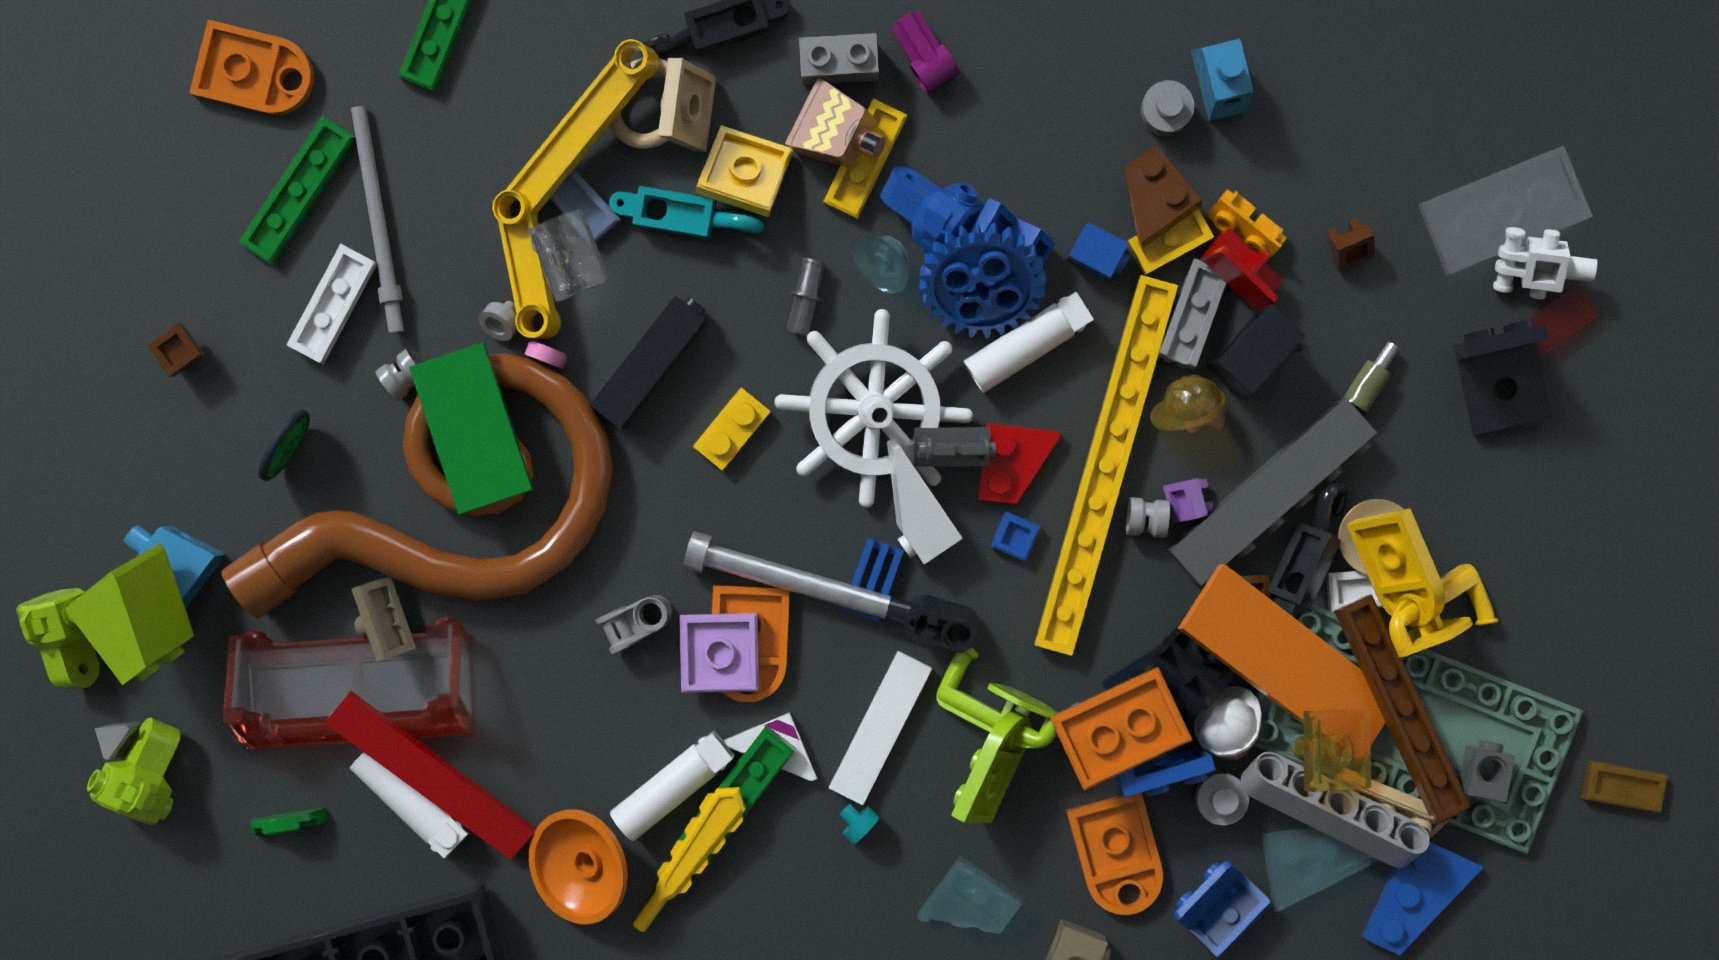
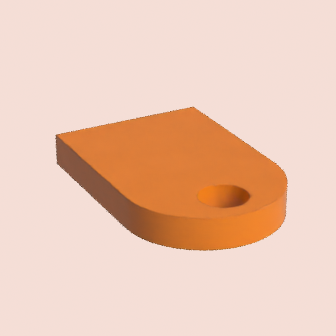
[189,19,314,115]
[712,585,790,702]
[1066,792,1163,915]

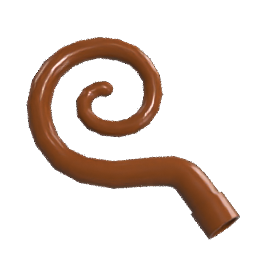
[221,353,613,619]

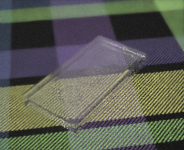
[1418,146,1593,276]

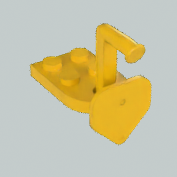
[1346,508,1499,657]

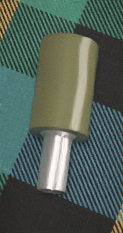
[1342,342,1399,414]

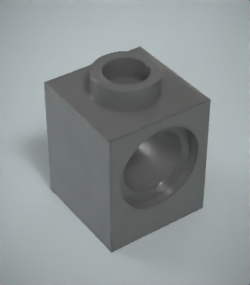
[1459,740,1515,802]

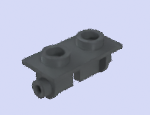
[913,427,996,467]

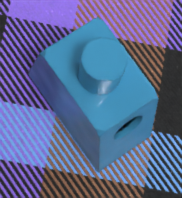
[1191,39,1253,121]
[123,525,226,609]

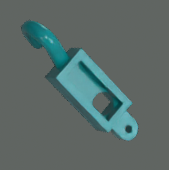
[609,186,764,240]

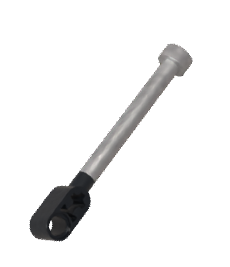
[683,531,979,652]

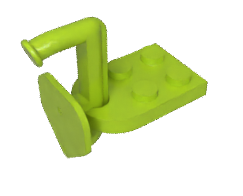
[936,648,1058,823]

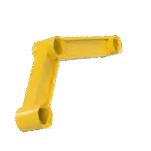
[492,39,659,339]

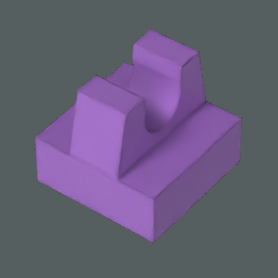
[1163,478,1214,523]

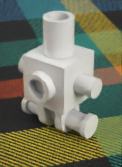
[1493,227,1597,299]

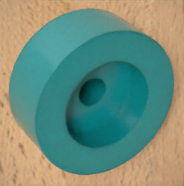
[839,804,880,845]

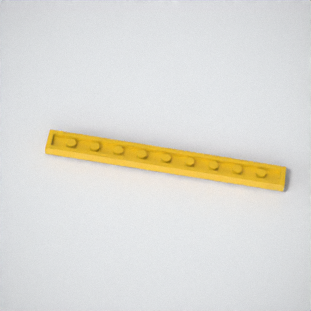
[1034,275,1178,656]

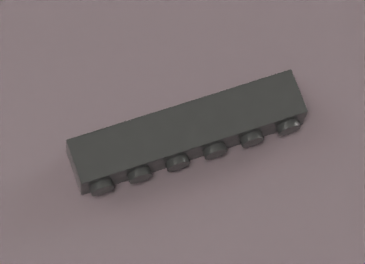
[1166,398,1377,586]

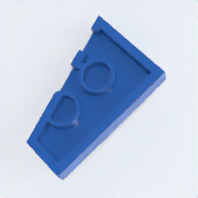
[1362,842,1484,955]

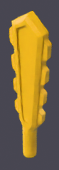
[633,787,746,932]

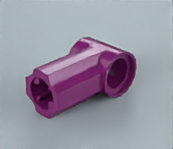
[891,10,960,94]

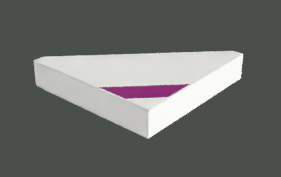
[724,712,817,781]

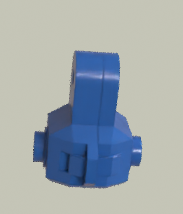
[880,166,984,255]

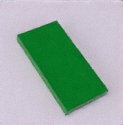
[409,342,534,515]

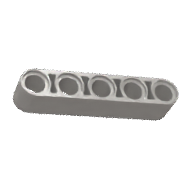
[1240,752,1430,868]

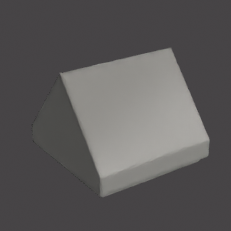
[95,722,142,761]

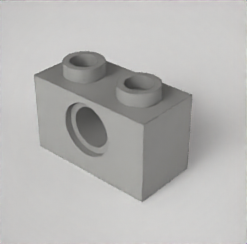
[799,33,879,85]

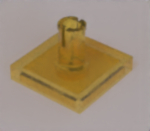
[1294,709,1371,792]

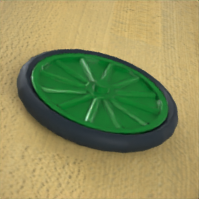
[258,410,310,481]

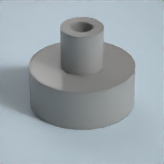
[479,301,517,341]

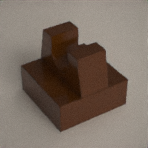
[1327,218,1375,272]
[147,323,205,377]

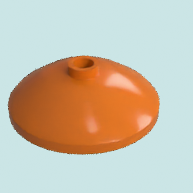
[529,809,628,924]

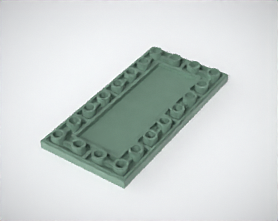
[1252,605,1583,854]

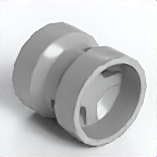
[375,348,421,401]
[1126,497,1170,538]

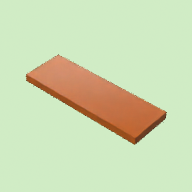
[1178,564,1385,763]

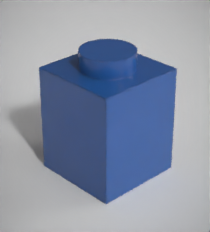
[1067,222,1130,281]

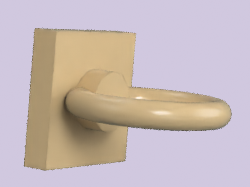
[609,58,716,152]

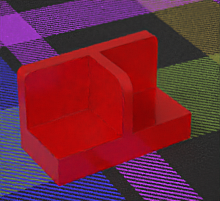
[1201,228,1283,310]

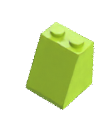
[65,543,194,685]

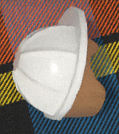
[1194,686,1262,760]

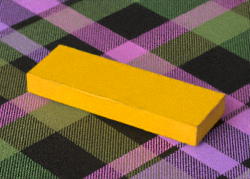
[823,98,908,220]

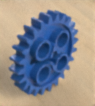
[919,223,1046,338]

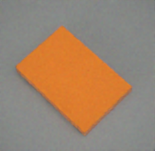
[1050,667,1192,791]

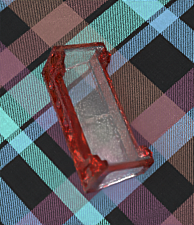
[222,618,474,750]

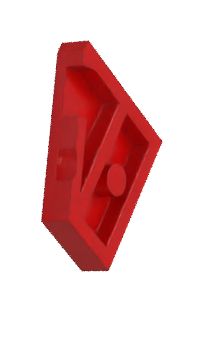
[978,423,1061,504]

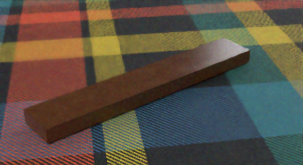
[1334,594,1471,824]

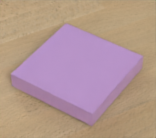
[680,613,759,693]

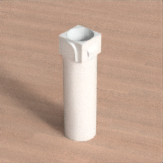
[963,292,1094,393]
[610,730,735,841]
[350,752,469,858]

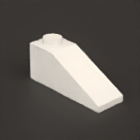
[887,437,962,564]

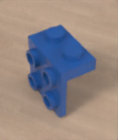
[1173,860,1274,959]

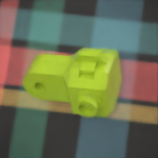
[16,588,100,689]
[87,717,180,825]

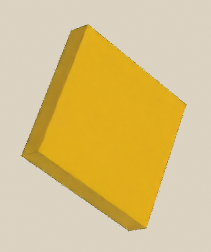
[696,125,793,217]

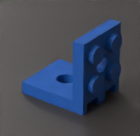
[1113,746,1216,797]

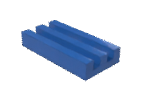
[842,537,904,622]

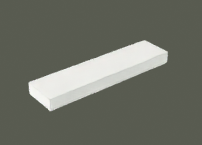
[829,650,932,805]

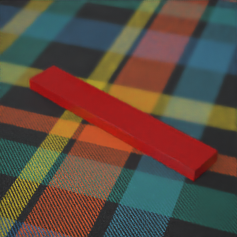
[325,690,536,860]

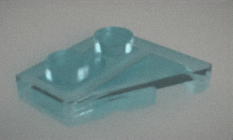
[917,855,1023,934]

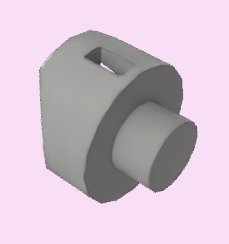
[1141,80,1194,137]
[1194,770,1249,826]

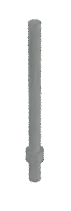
[351,106,404,334]

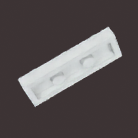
[287,244,377,364]

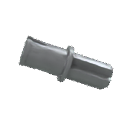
[787,258,827,336]

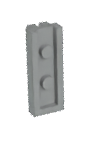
[1158,258,1226,369]

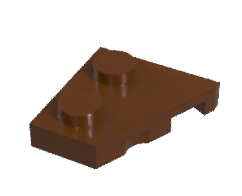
[1124,145,1202,248]

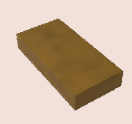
[1581,760,1668,813]

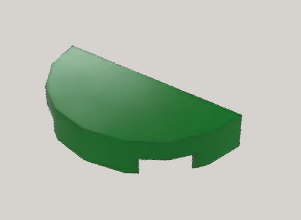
[249,807,328,836]

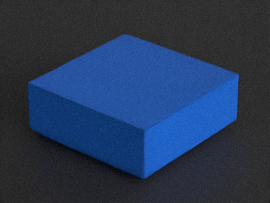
[990,511,1041,561]

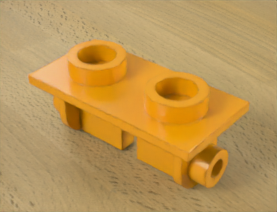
[1205,189,1287,263]

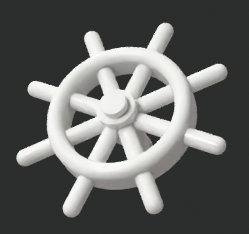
[774,309,973,508]

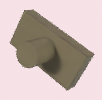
[351,577,416,662]

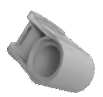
[595,595,673,654]

